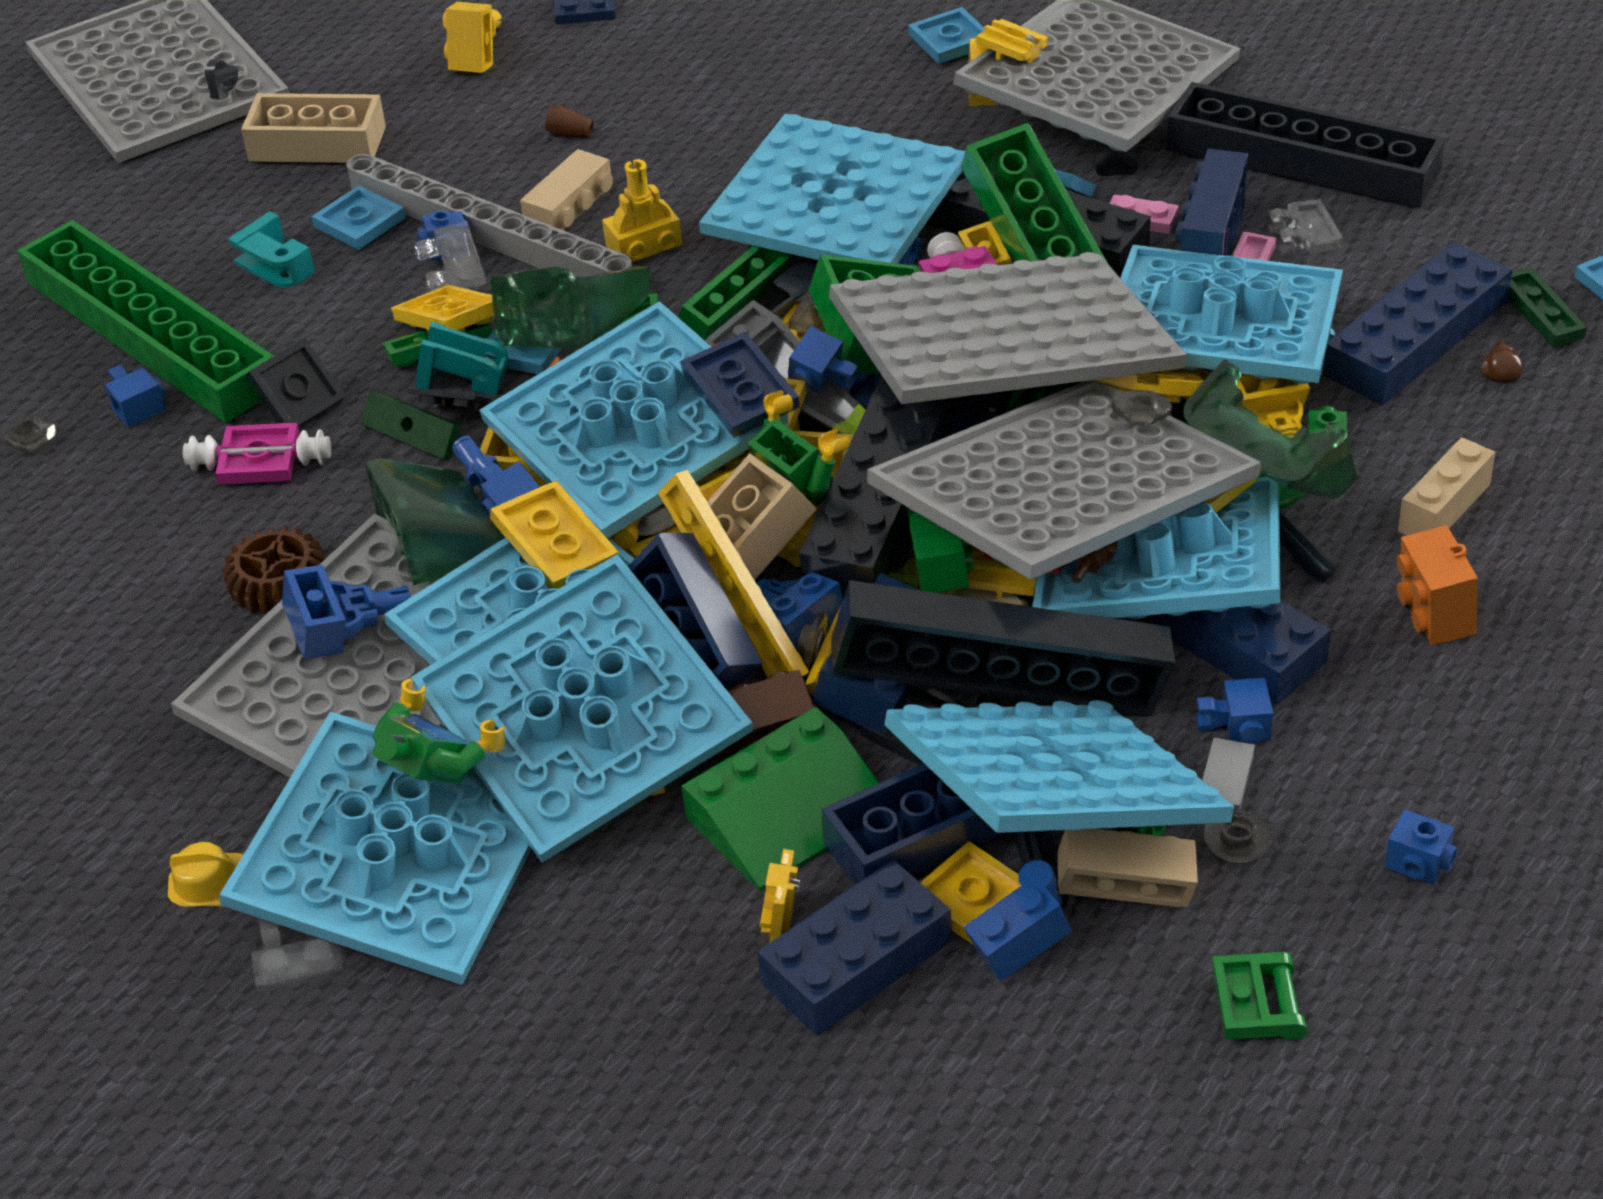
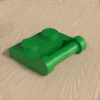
[1212,952,1308,1040]

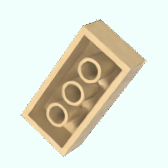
[241,93,386,163]
[680,453,817,581]

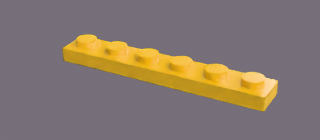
[657,470,809,678]

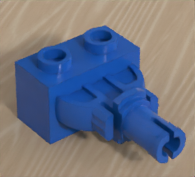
[452,435,539,541]
[282,565,411,660]
[755,572,843,657]

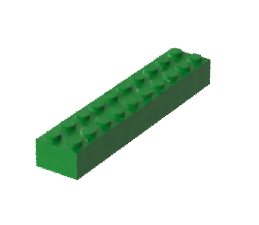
[17,220,274,423]

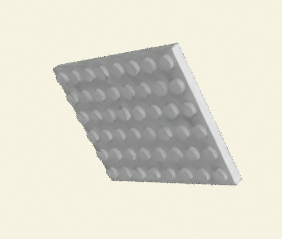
[25,0,290,163]
[953,0,1241,152]
[829,252,1187,404]
[867,380,1261,579]
[171,514,469,777]

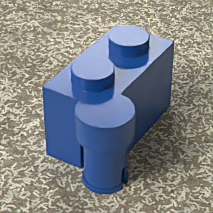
[964,860,1072,981]

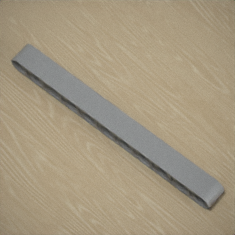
[346,154,635,298]

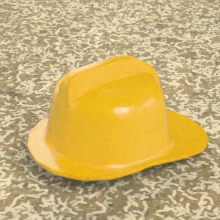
[168,842,244,907]

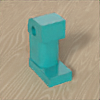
[228,211,315,287]
[415,322,509,395]

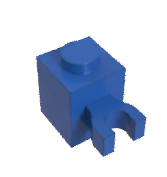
[788,326,858,394]
[105,364,166,427]
[1196,678,1273,744]

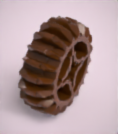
[223,526,326,615]

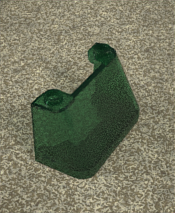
[490,266,650,349]
[1183,359,1358,499]
[365,458,504,585]

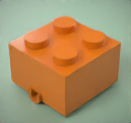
[1396,525,1478,645]

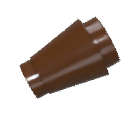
[545,104,594,138]

